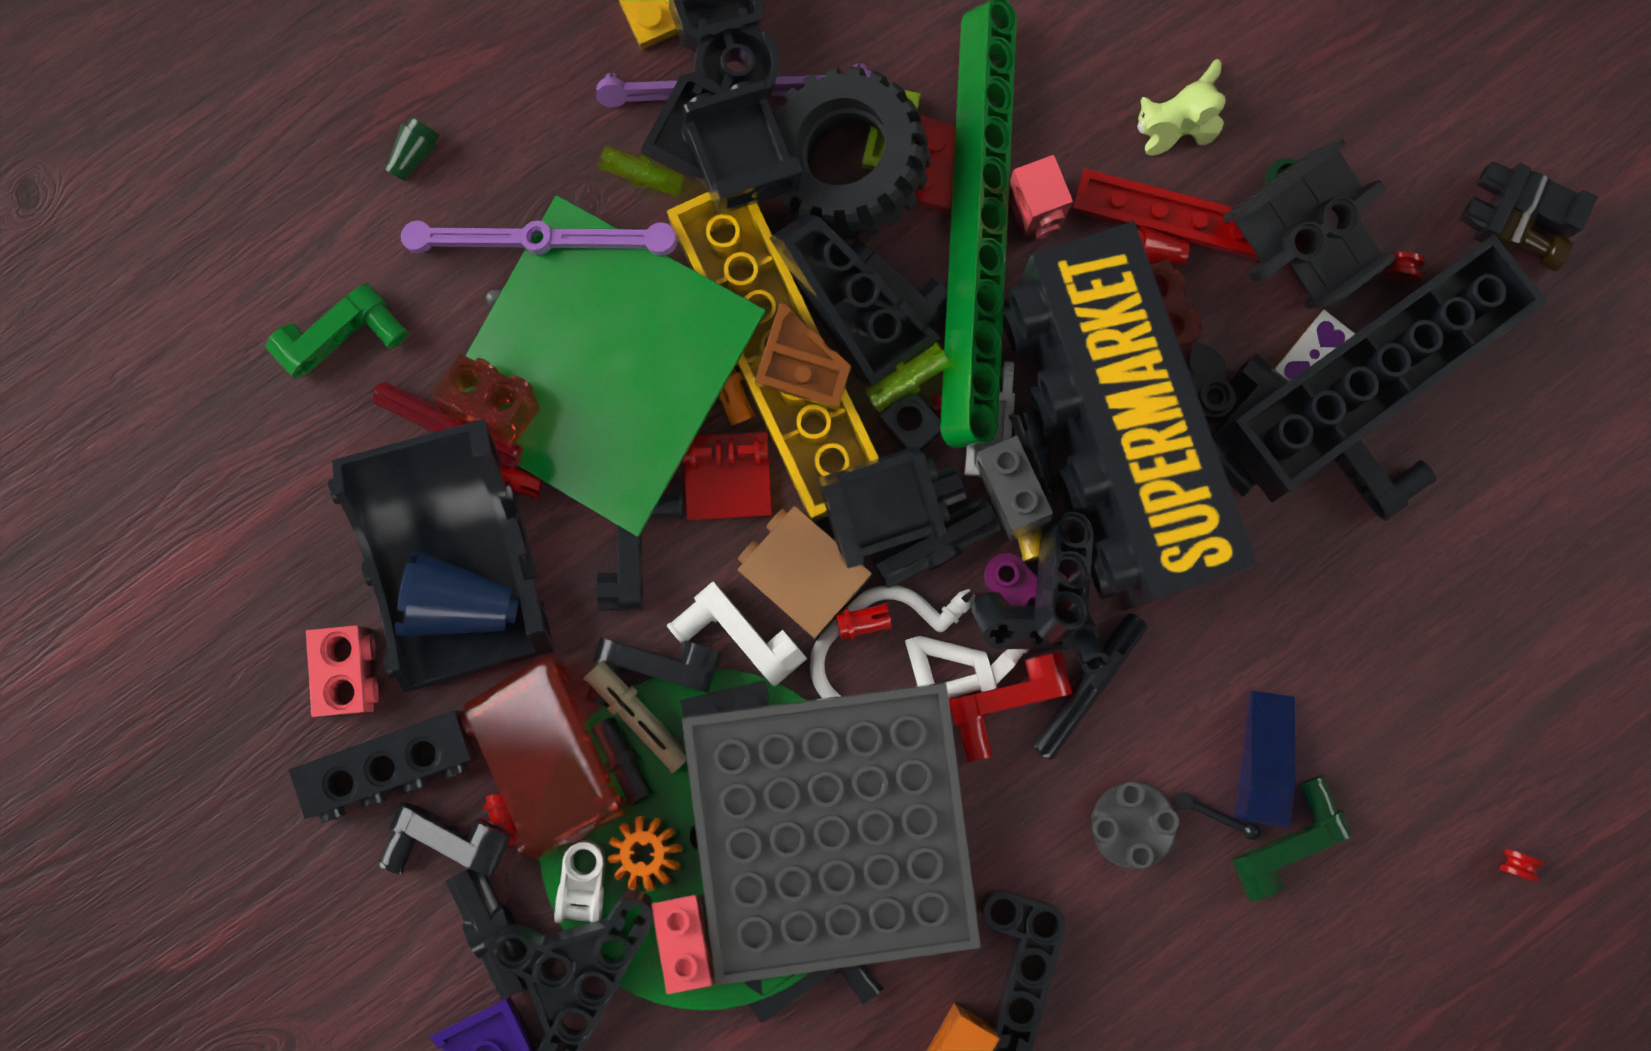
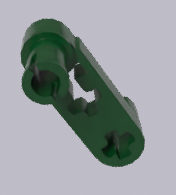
[1231,775,1354,902]

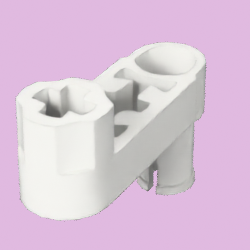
[667,581,807,687]

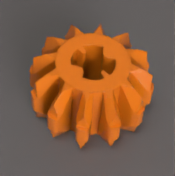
[608,816,683,892]

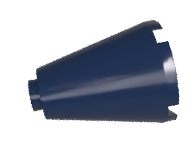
[395,551,519,637]

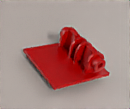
[683,432,772,520]

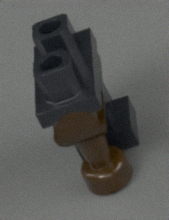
[1459,162,1598,272]

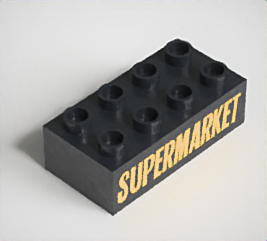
[1003,221,1258,611]

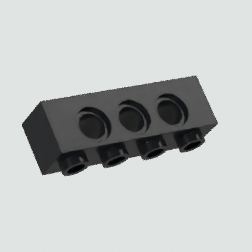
[288,710,478,824]

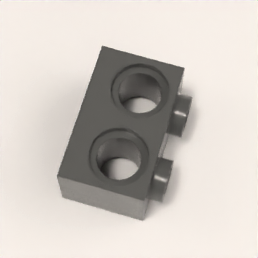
[976,435,1053,541]

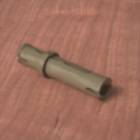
[583,659,687,773]

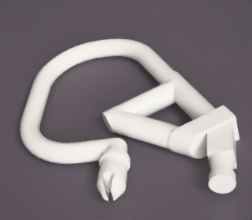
[810,585,1030,699]

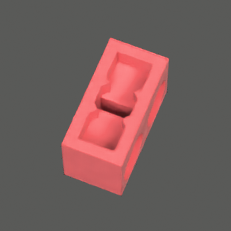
[1009,155,1073,240]
[306,625,379,717]
[651,895,716,994]

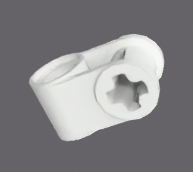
[554,840,606,924]

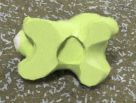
[1137,59,1226,156]

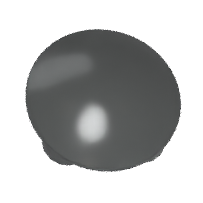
[1091,782,1179,869]

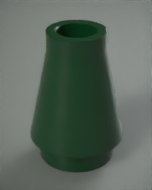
[384,116,439,182]

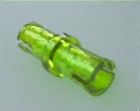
[598,144,685,198]
[865,342,952,413]

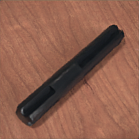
[1033,613,1148,760]

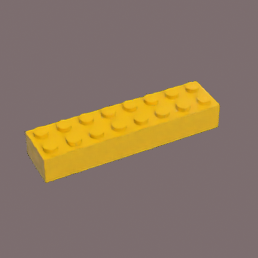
[667,192,879,522]

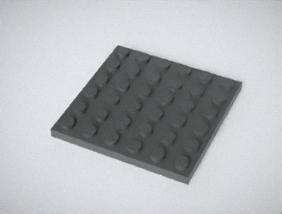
[682,682,981,985]

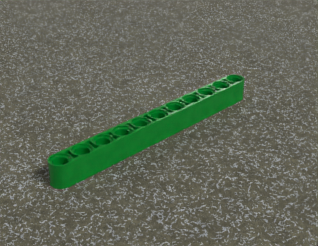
[940,0,1017,448]

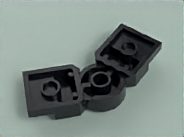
[641,0,780,187]

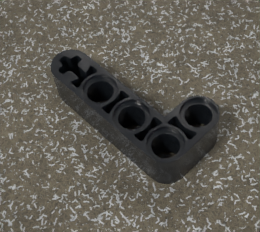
[981,889,1066,1051]

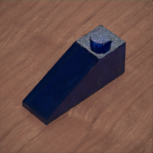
[1235,691,1295,827]

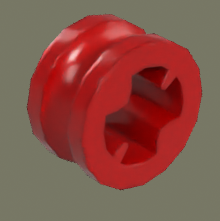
[1383,252,1426,283]
[1499,849,1545,883]

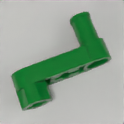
[265,283,409,379]

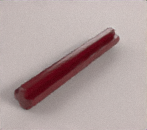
[372,382,524,469]

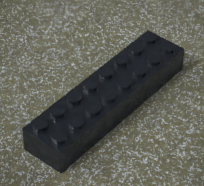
[1219,234,1548,503]

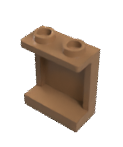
[737,506,872,640]

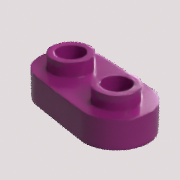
[983,553,1037,606]

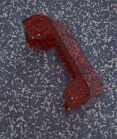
[460,654,632,861]

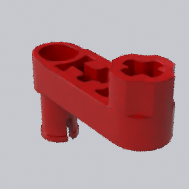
[949,652,1072,763]

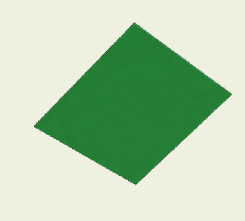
[437,195,766,537]

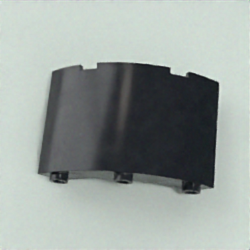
[328,419,554,692]

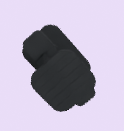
[1223,138,1396,309]

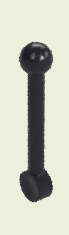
[1175,792,1260,840]

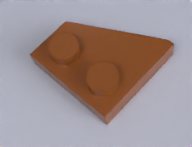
[755,303,851,410]

